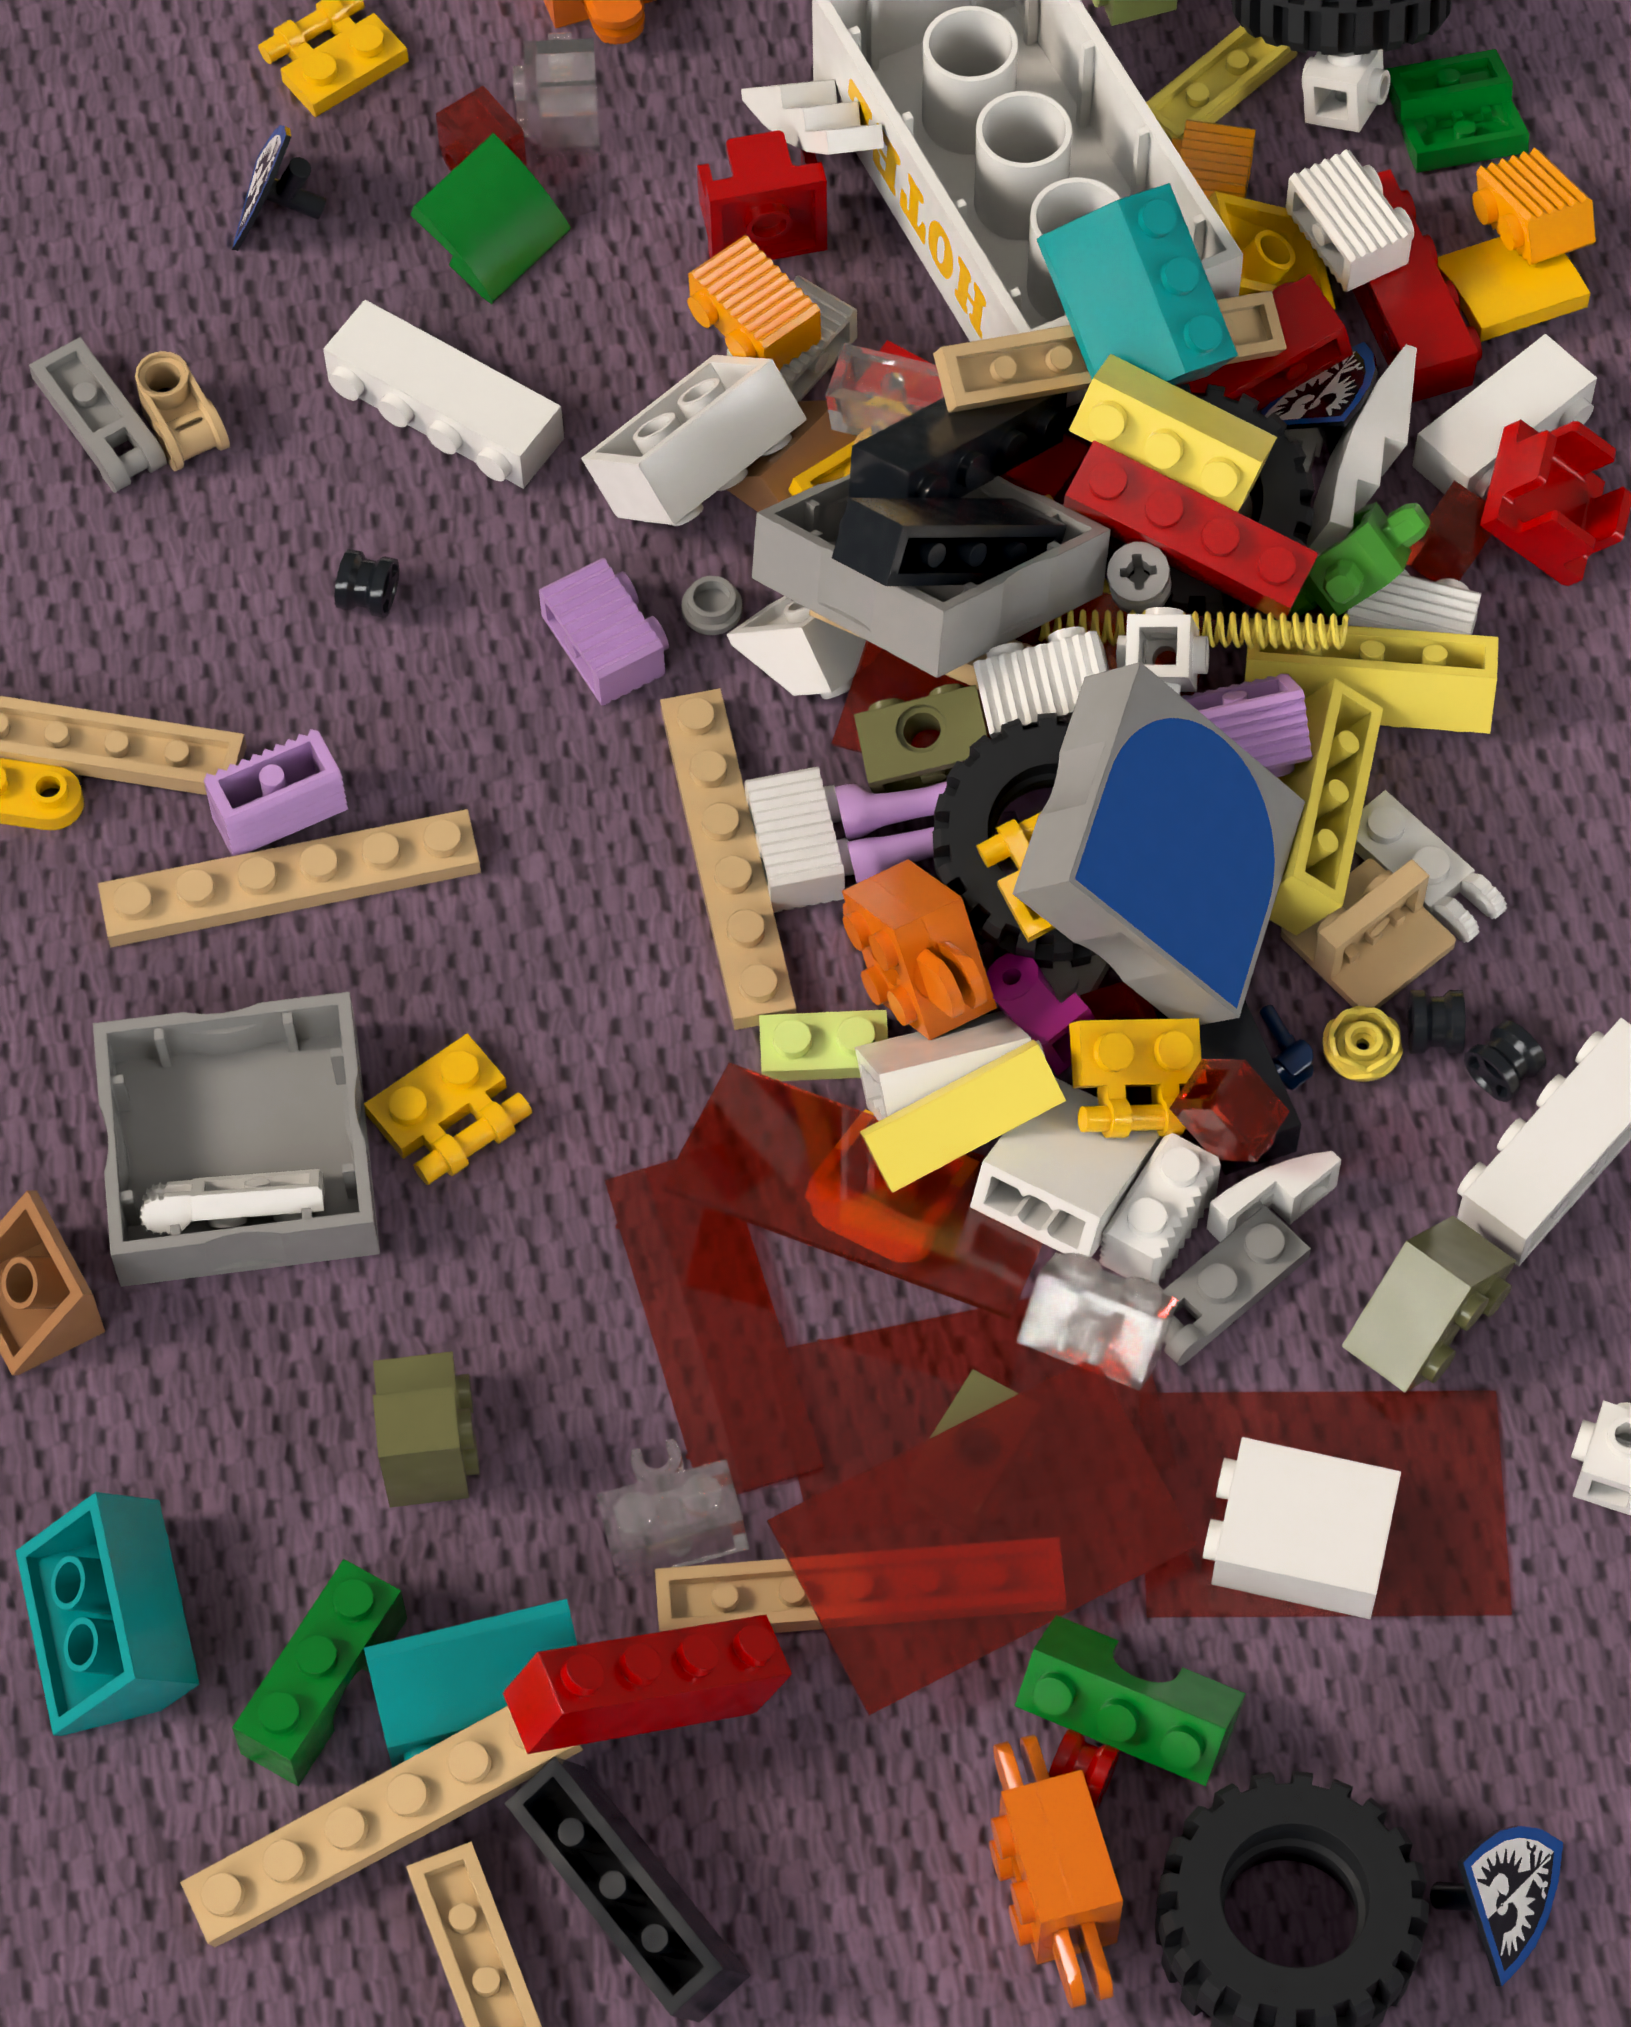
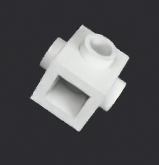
[1302,49,1390,133]
[1116,607,1209,695]
[1571,1400,1631,1516]

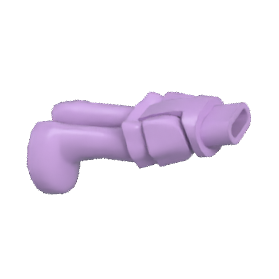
[835,781,1053,883]

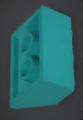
[1036,183,1238,386]
[15,1492,200,1736]
[364,1599,577,1768]

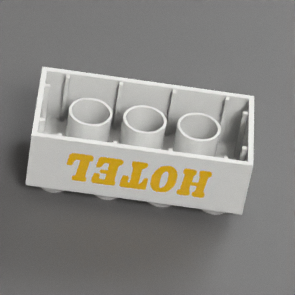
[812,0,1243,408]

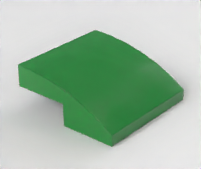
[1385,49,1529,173]
[410,133,571,304]

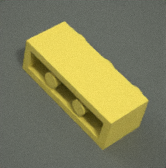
[1069,353,1277,512]

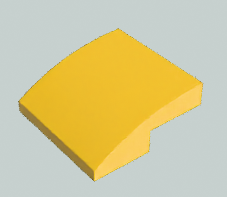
[1438,237,1591,342]

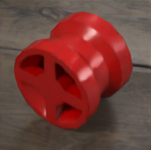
[1048,1728,1121,1812]

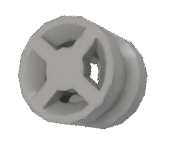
[1107,542,1172,614]

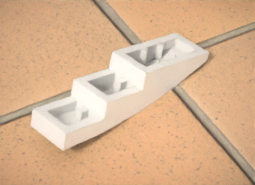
[741,79,884,155]
[1306,344,1417,557]

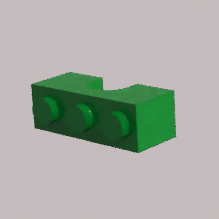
[232,1559,408,1786]
[1015,1615,1246,1786]

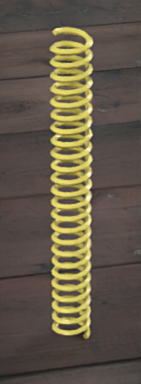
[1038,609,1350,650]

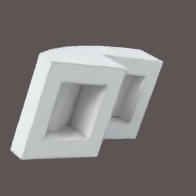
[1206,1151,1341,1242]

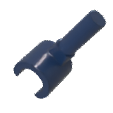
[1260,1005,1314,1090]

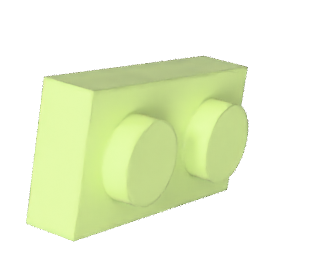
[759,1010,888,1082]

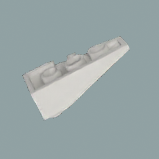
[726,596,883,699]

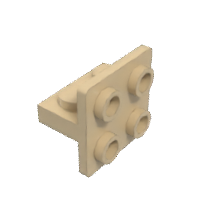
[1281,859,1456,1008]

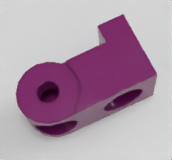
[987,953,1097,1076]

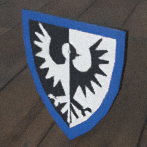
[232,125,326,251]
[1261,342,1378,455]
[1430,1825,1563,1986]

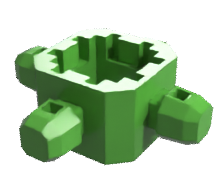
[1288,502,1431,619]

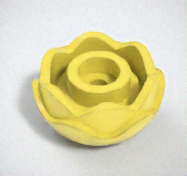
[1323,1006,1403,1082]

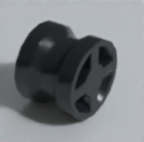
[334,549,399,618]
[1407,990,1466,1054]
[1464,1020,1547,1102]

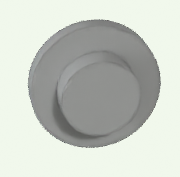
[681,576,743,635]

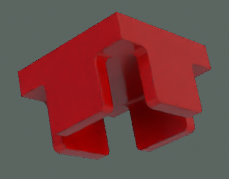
[697,130,828,260]
[1480,419,1631,586]

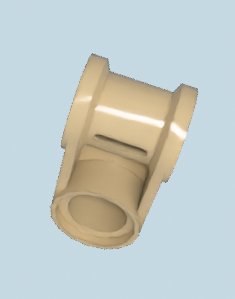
[135,351,230,471]

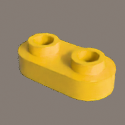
[0,758,84,830]

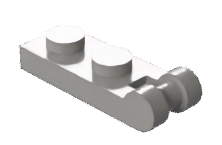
[29,337,167,493]
[1132,1205,1311,1366]

